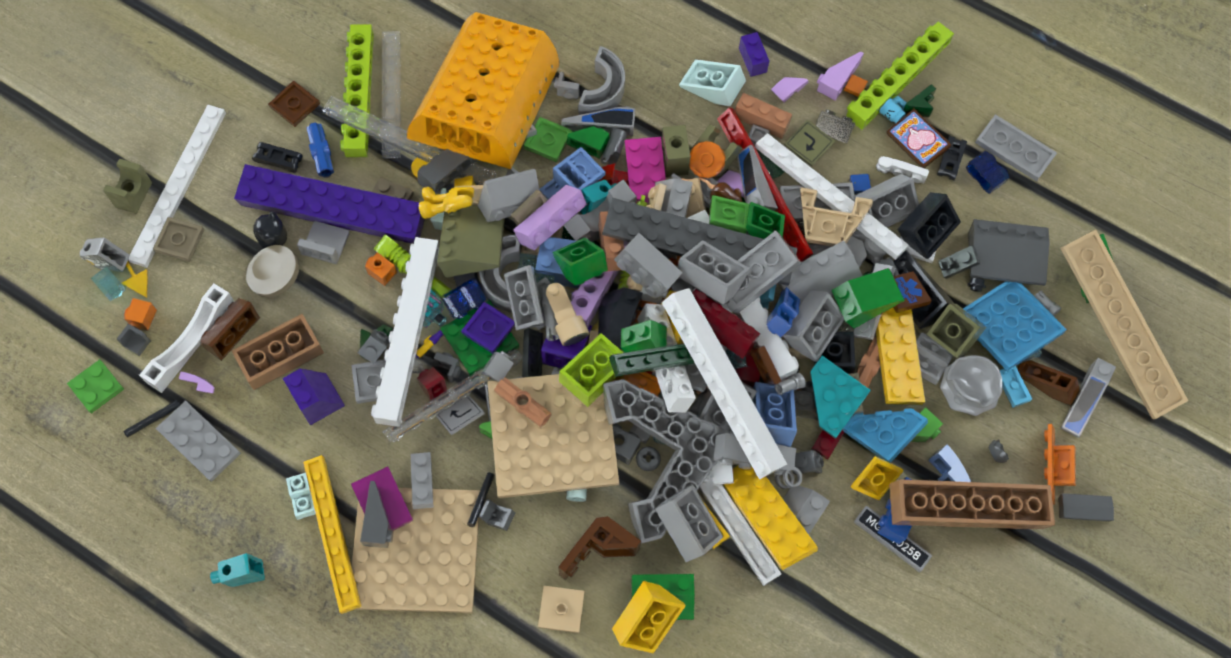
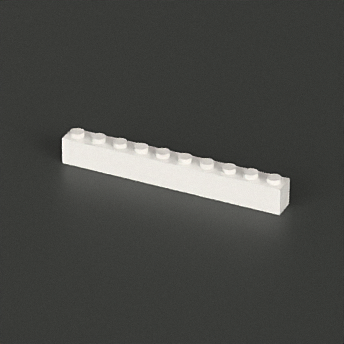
[688,210,799,381]
[371,237,439,427]
[662,288,787,479]

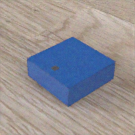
[850,174,871,194]

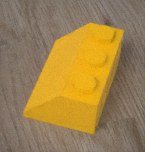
[612,581,686,654]

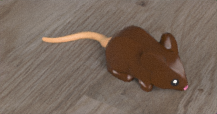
[682,178,742,202]

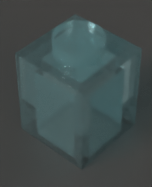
[91,267,126,301]

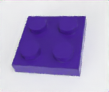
[461,302,515,354]

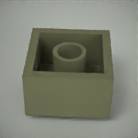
[927,304,987,358]

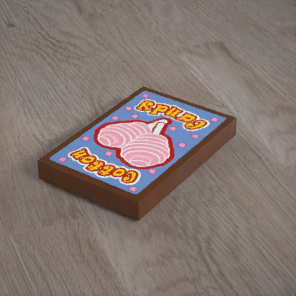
[887,109,951,169]

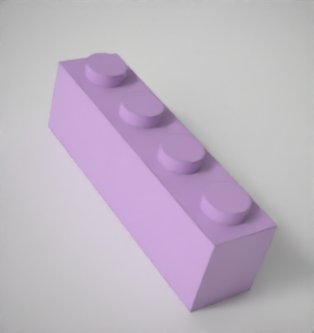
[514,185,587,250]

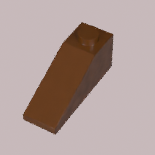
[1017,359,1080,405]

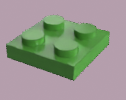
[524,117,572,162]
[709,195,749,234]
[67,359,124,414]

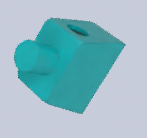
[580,180,617,215]
[210,553,265,587]

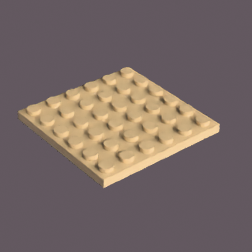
[488,374,619,498]
[352,488,480,613]

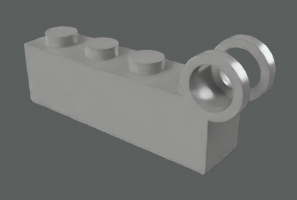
[714,433,802,489]

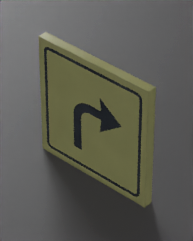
[784,120,835,166]

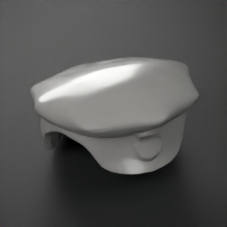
[940,355,1003,416]

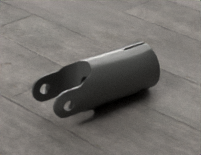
[601,129,627,165]

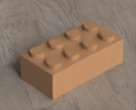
[232,314,324,390]

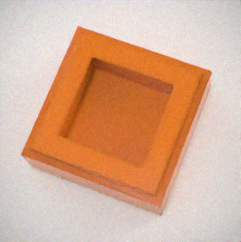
[844,74,868,97]

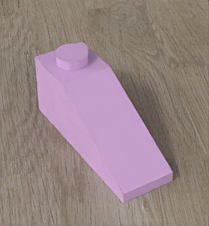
[817,51,864,101]

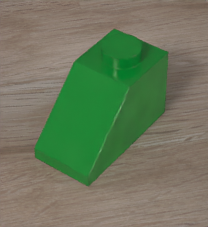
[567,126,609,159]

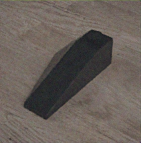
[893,250,954,329]
[598,287,643,351]

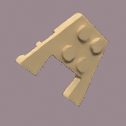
[800,187,873,247]

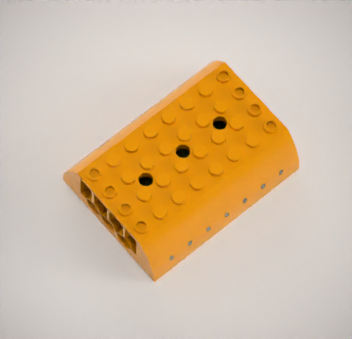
[407,12,559,169]

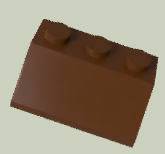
[199,298,260,361]

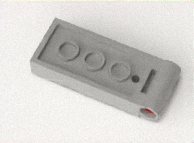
[706,231,802,314]

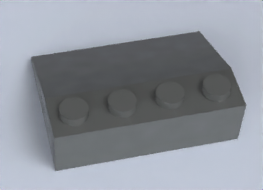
[968,219,1050,286]

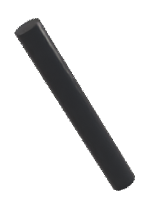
[123,400,180,438]
[467,472,495,527]

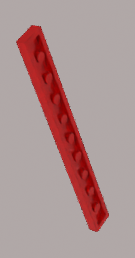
[717,107,813,262]

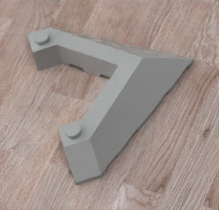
[603,379,734,543]

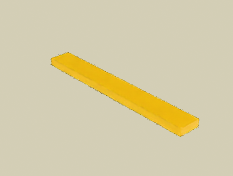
[303,455,362,614]

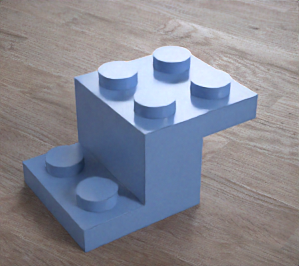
[539,147,605,200]
[535,237,580,289]

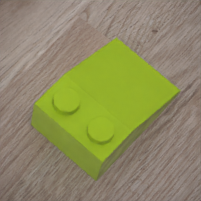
[559,334,624,407]

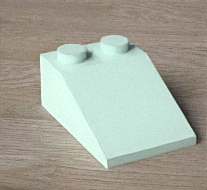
[679,60,746,106]

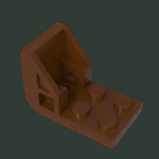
[558,516,641,580]

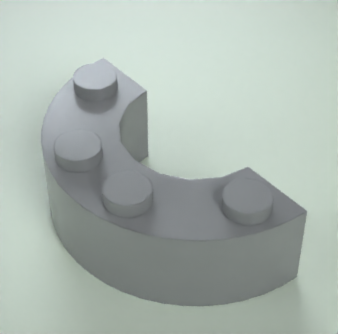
[578,46,625,115]
[564,180,637,242]
[479,234,521,312]

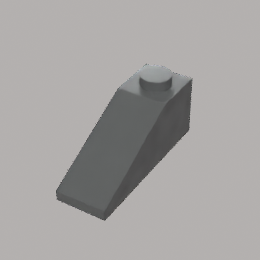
[360,481,394,548]

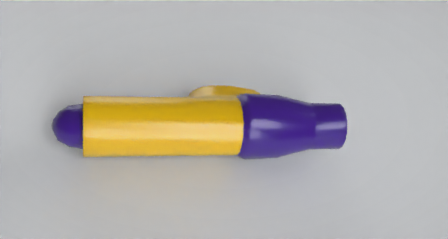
[415,330,444,359]

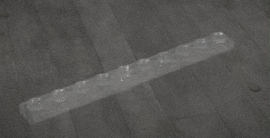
[323,96,496,185]

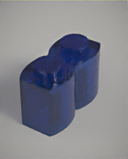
[966,151,1009,194]
[440,278,487,319]

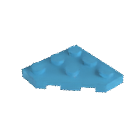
[843,408,928,463]

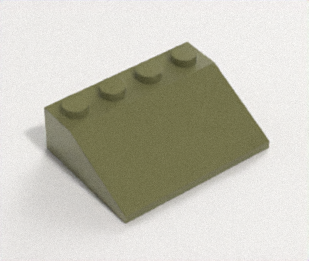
[437,205,505,278]

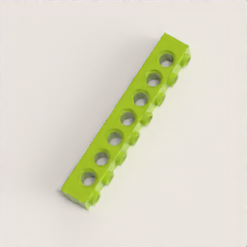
[846,21,954,130]
[340,24,374,157]

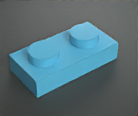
[1000,366,1032,408]

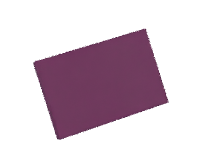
[351,466,413,531]

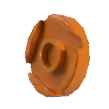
[689,141,726,179]

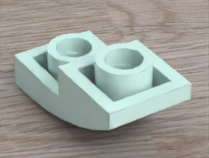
[286,473,316,520]

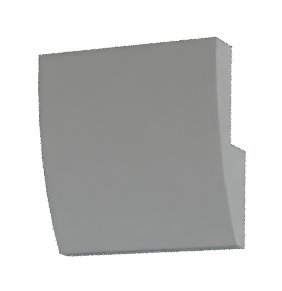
[916,332,953,385]

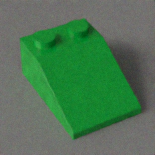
[831,268,905,329]

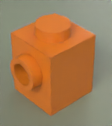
[365,252,397,286]
[124,298,157,330]

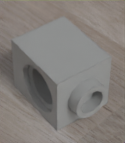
[482,351,514,382]

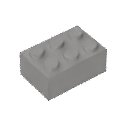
[614,233,682,299]

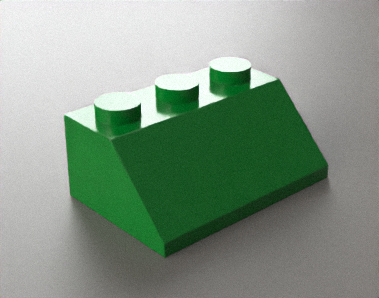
[631,574,695,620]

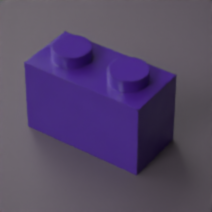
[739,32,770,77]

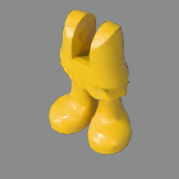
[419,186,474,219]

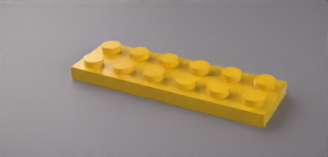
[876,308,925,405]
[722,465,818,570]

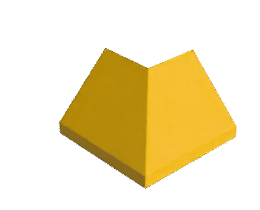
[851,456,904,500]

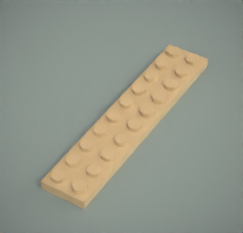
[1060,229,1188,419]

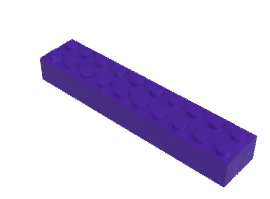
[234,164,425,244]

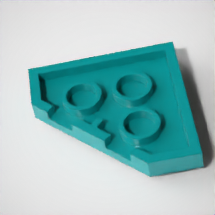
[810,356,871,439]

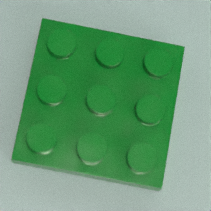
[440,300,519,376]

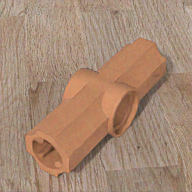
[857,337,880,388]
[494,378,552,428]

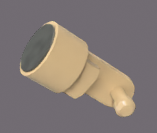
[546,283,590,346]

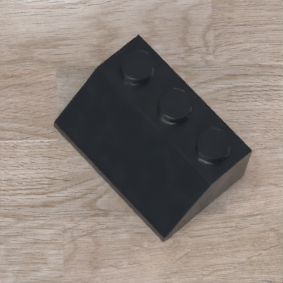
[897,192,961,259]

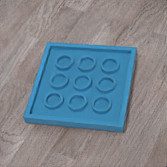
[963,281,1067,371]

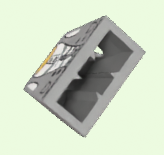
[80,238,130,272]

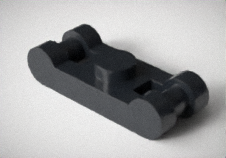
[937,136,967,181]
[252,142,303,173]

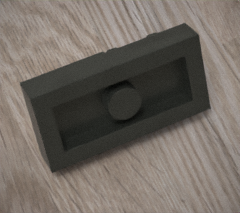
[938,245,980,279]

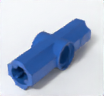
[306,122,334,178]

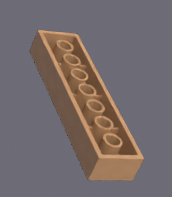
[889,479,1055,529]

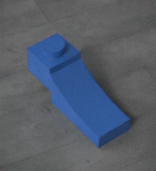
[766,287,800,337]

